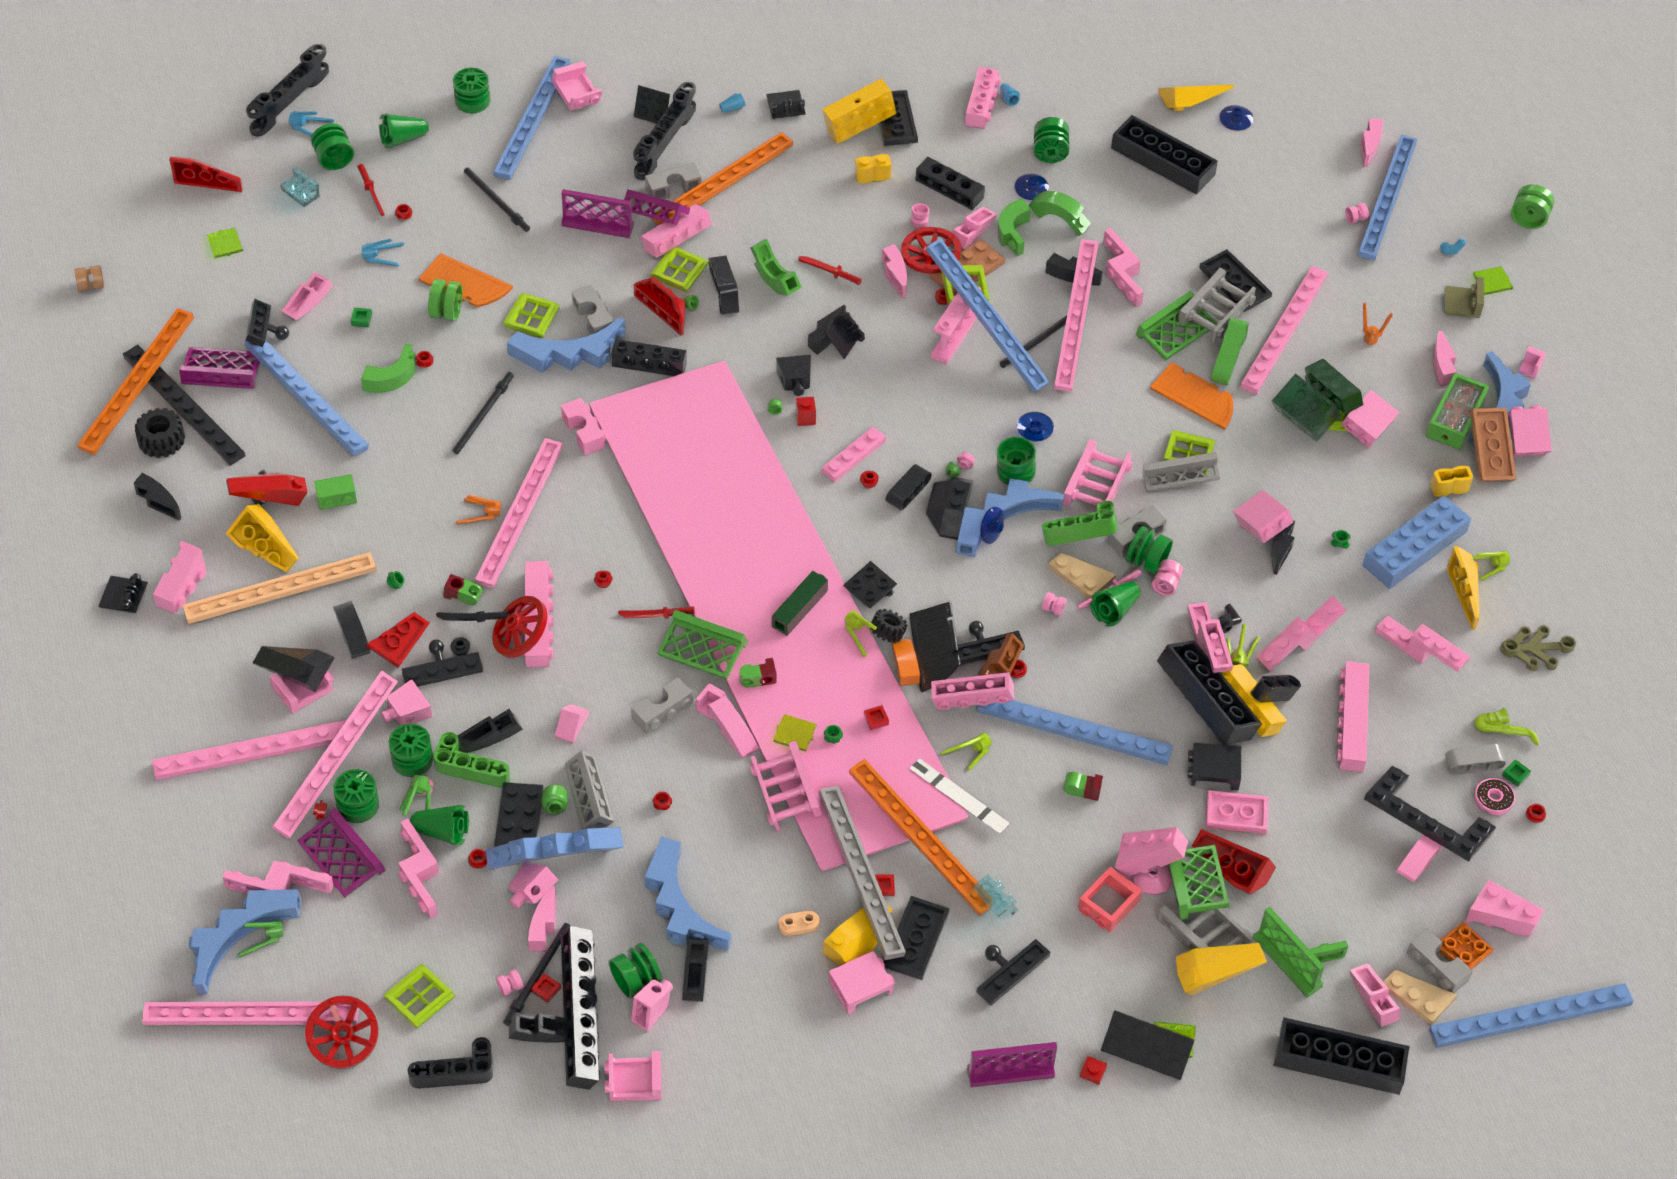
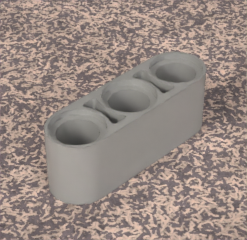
[1445,744,1506,775]

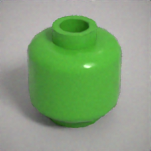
[541,784,568,815]

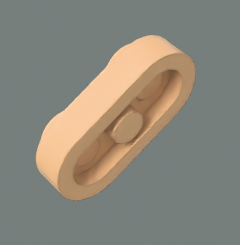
[778,911,819,936]

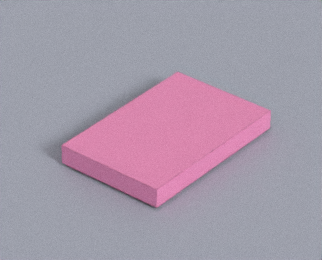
[1206,790,1268,834]

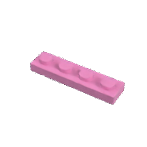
[822,427,886,482]

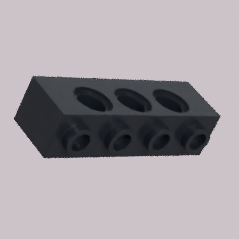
[915,156,985,210]
[611,339,687,376]

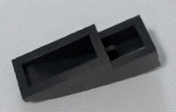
[1045,253,1103,286]
[808,305,846,355]
[134,473,181,521]
[1271,520,1295,575]
[333,601,371,659]
[457,708,523,753]
[682,939,709,1002]
[509,1012,565,1043]

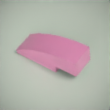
[1361,119,1383,167]
[953,207,997,249]
[882,244,907,298]
[281,272,333,320]
[1433,331,1457,386]
[709,696,759,759]
[1396,835,1443,883]
[528,886,556,951]
[1350,963,1400,1027]

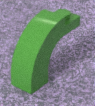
[1028,191,1091,236]
[998,198,1031,256]
[750,239,802,296]
[361,343,416,393]

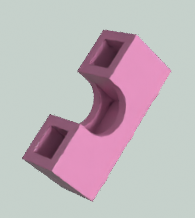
[561,398,606,456]

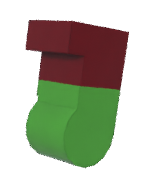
[443,574,483,605]
[739,657,777,687]
[1063,772,1103,801]

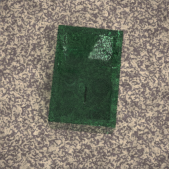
[1271,373,1341,442]

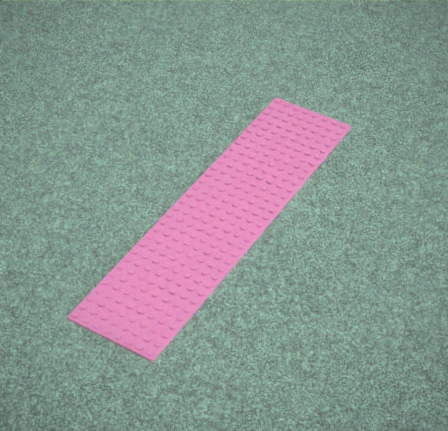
[590,361,968,871]

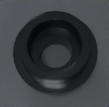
[450,637,470,656]

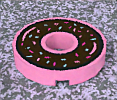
[1474,778,1516,815]

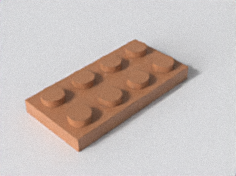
[929,239,1005,296]
[1470,408,1516,482]

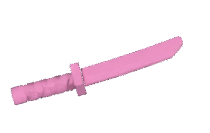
[1078,569,1142,609]

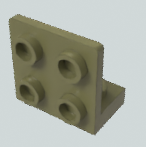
[1444,277,1484,318]

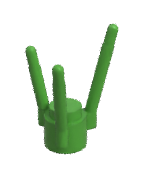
[399,775,432,816]
[237,920,283,957]

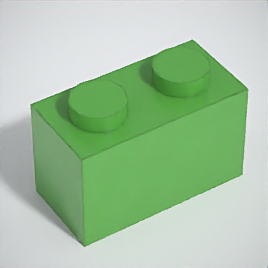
[314,474,357,510]

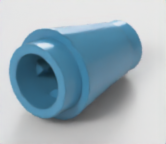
[1000,83,1020,106]
[719,93,746,113]

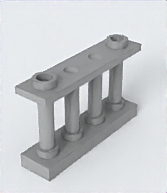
[1178,268,1256,343]
[1157,884,1253,951]

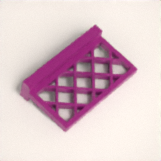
[561,189,634,238]
[179,347,260,389]
[297,807,386,898]
[967,1042,1057,1087]

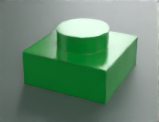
[350,307,372,327]
[1502,759,1531,787]

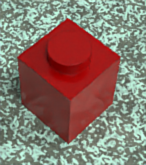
[795,396,816,426]

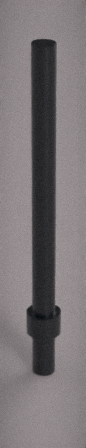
[464,167,530,232]
[999,315,1067,368]
[452,372,514,454]
[503,923,571,1026]

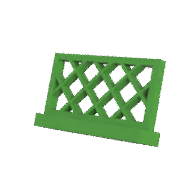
[1136,291,1218,361]
[657,610,748,680]
[1168,845,1229,920]
[1253,906,1325,998]

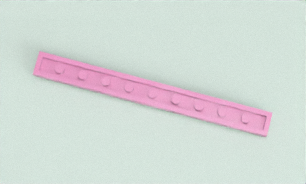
[1054,239,1099,392]
[1240,266,1328,395]
[475,438,563,589]
[272,670,398,839]
[152,720,346,780]
[142,1002,359,1025]

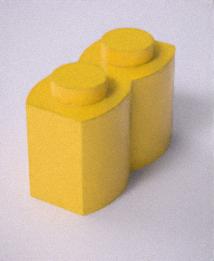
[855,154,892,183]
[1430,466,1473,497]

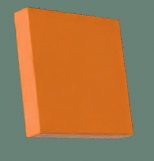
[1439,921,1494,969]

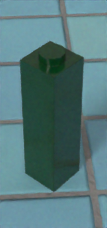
[772,571,828,636]

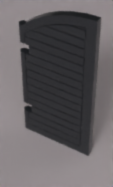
[909,602,961,692]

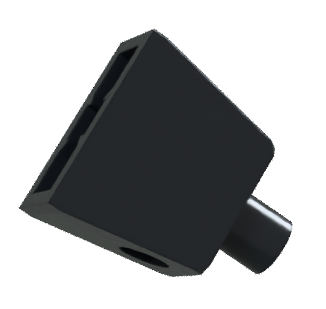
[776,355,811,396]

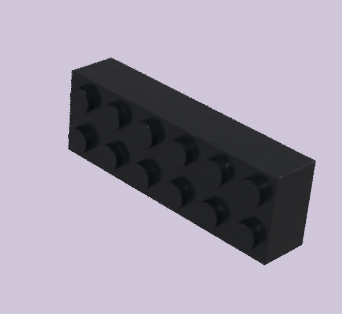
[1111,115,1218,194]
[1157,640,1262,745]
[1273,1017,1410,1095]

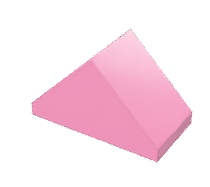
[555,704,589,743]

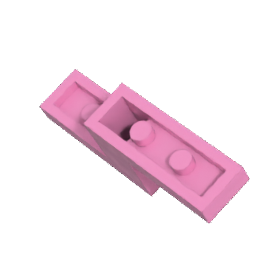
[1103,228,1144,307]
[1256,596,1347,672]
[1187,602,1233,673]
[1375,615,1470,672]
[398,818,439,919]
[223,861,334,894]

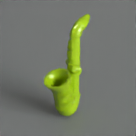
[1474,707,1539,745]

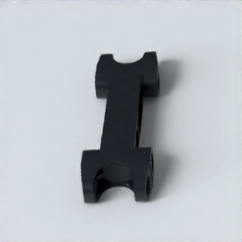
[246,44,329,137]
[633,82,696,180]

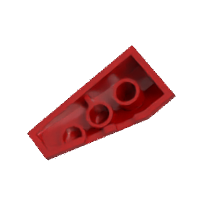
[169,157,243,192]
[226,472,308,506]
[1192,829,1276,894]

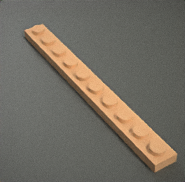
[183,552,376,624]

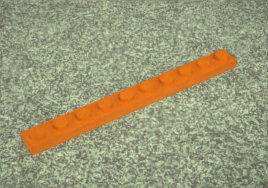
[652,132,793,225]
[77,308,194,456]
[849,759,996,917]

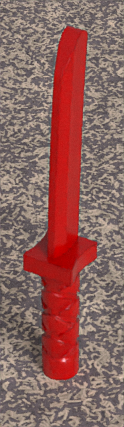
[357,164,385,216]
[798,256,862,285]
[618,606,695,619]

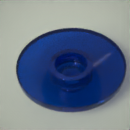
[1219,105,1253,131]
[1014,174,1049,200]
[1017,412,1054,442]
[980,507,1004,544]

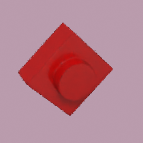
[864,705,889,730]
[874,874,895,896]
[531,973,561,1003]
[1079,1056,1107,1085]

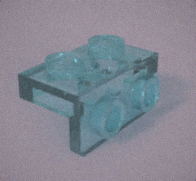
[280,167,320,207]
[973,874,1019,917]

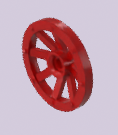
[901,227,961,274]
[492,596,548,658]
[305,996,379,1069]

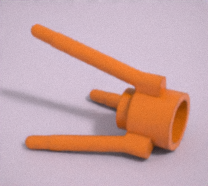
[1363,303,1393,345]
[456,495,501,524]

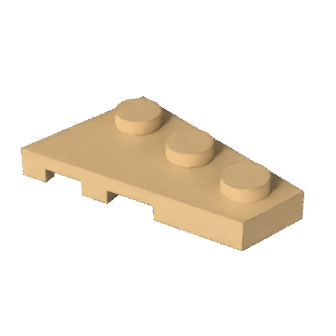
[1048,553,1116,599]
[1383,970,1457,1025]

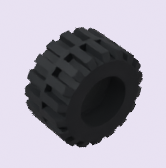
[135,408,185,458]

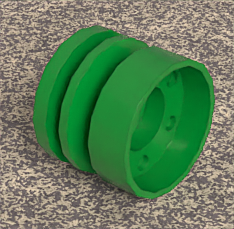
[453,67,490,114]
[1034,117,1070,163]
[311,123,354,170]
[997,437,1036,485]
[1126,526,1173,575]
[388,723,433,777]
[333,769,379,823]
[608,942,662,999]

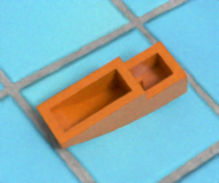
[891,639,920,686]

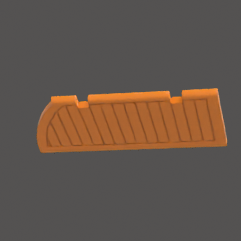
[418,253,513,307]
[1150,362,1233,430]

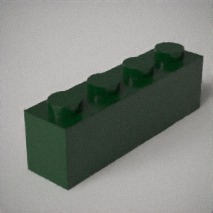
[1305,358,1364,414]

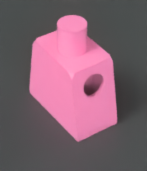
[381,680,432,726]
[509,862,558,909]
[631,980,673,1031]

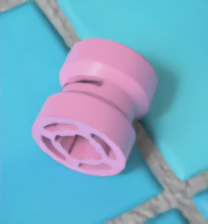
[911,203,929,228]
[1345,203,1369,224]
[1041,592,1067,617]
[496,969,524,997]

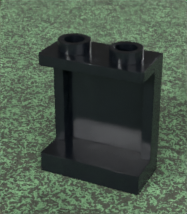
[1187,743,1241,791]

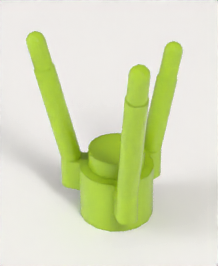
[1472,551,1510,580]
[844,610,877,657]
[1226,624,1260,667]
[941,732,992,770]

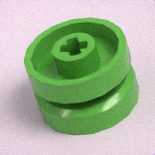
[1510,184,1554,229]
[428,279,463,321]

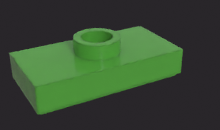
[1304,940,1348,963]

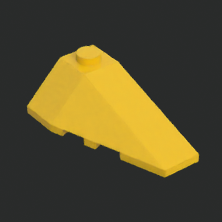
[1158,84,1234,111]
[1446,546,1479,629]
[823,906,892,966]

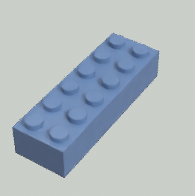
[1362,496,1471,589]

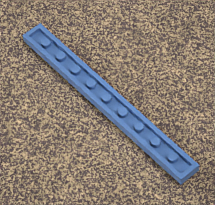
[494,56,571,180]
[1358,134,1417,261]
[926,238,1049,393]
[245,340,369,456]
[977,701,1173,765]
[1429,983,1634,1048]

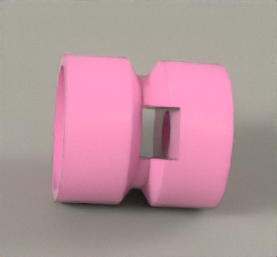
[1152,559,1183,596]

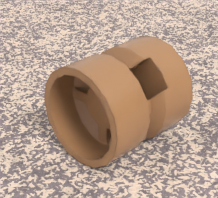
[74,265,104,292]

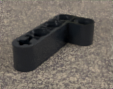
[708,255,739,315]
[407,1037,493,1089]

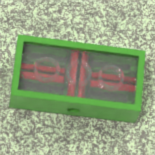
[1426,373,1489,450]

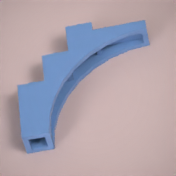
[507,317,626,373]
[1468,351,1531,449]
[956,479,1064,557]
[486,827,623,870]
[645,837,731,950]
[189,889,301,994]

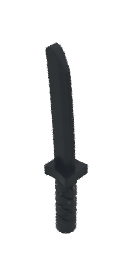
[436,611,509,623]

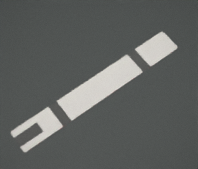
[910,759,1009,833]

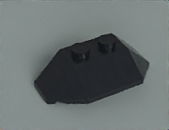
[926,477,974,540]

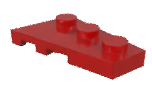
[366,612,430,668]

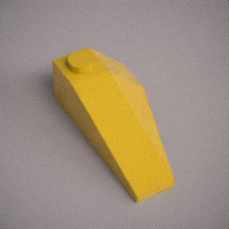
[225,504,299,572]
[1176,943,1267,996]

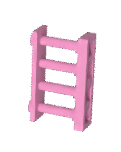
[931,287,981,364]
[1063,440,1133,507]
[750,741,822,832]

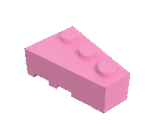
[153,541,206,614]
[1115,827,1188,880]
[1466,880,1544,937]

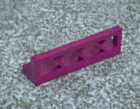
[621,189,690,225]

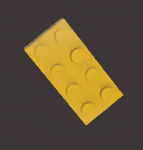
[822,78,896,144]

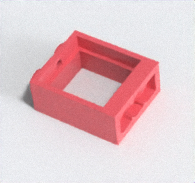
[1078,867,1142,932]

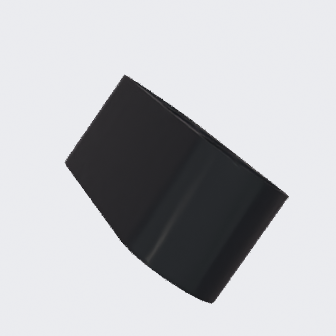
[885,464,932,511]
[1251,675,1301,702]

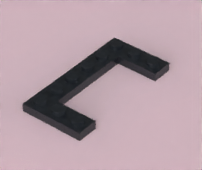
[1364,766,1496,862]

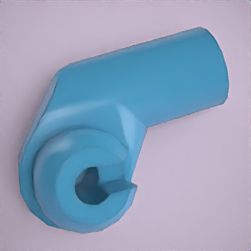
[1440,238,1467,255]

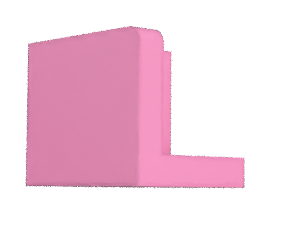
[1519,346,1546,379]
[696,683,726,719]

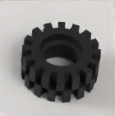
[870,609,908,643]

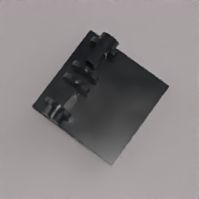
[634,85,670,124]
[766,90,806,119]
[824,308,865,359]
[843,561,897,609]
[98,573,148,614]

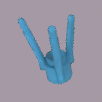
[289,111,334,136]
[362,239,404,266]

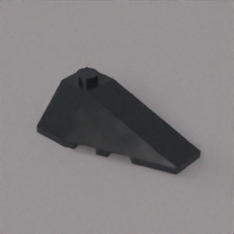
[252,646,334,692]

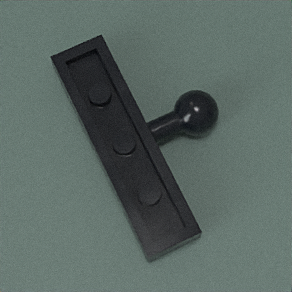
[245,299,289,347]
[953,621,1025,665]
[401,639,483,687]
[976,939,1051,1006]

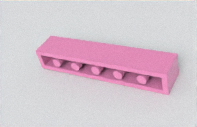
[525,561,553,667]
[1336,661,1369,772]

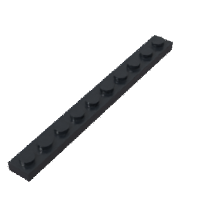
[123,345,246,466]

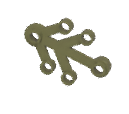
[1500,625,1576,671]

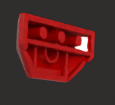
[633,277,685,336]

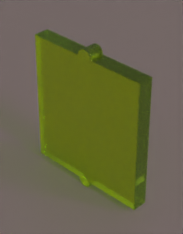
[207,228,243,258]
[1473,266,1513,295]
[773,714,817,752]

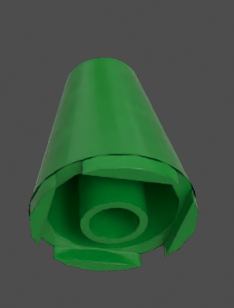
[379,113,429,148]
[1090,581,1141,627]
[410,805,469,845]

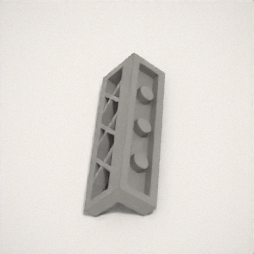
[1142,452,1220,492]
[565,751,614,829]

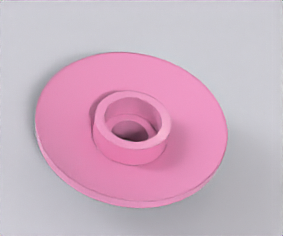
[1132,865,1172,895]

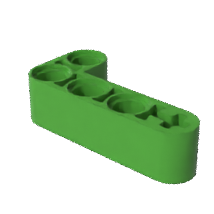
[1210,317,1249,385]
[1041,501,1118,546]
[434,732,510,787]

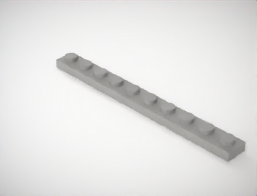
[818,786,906,960]

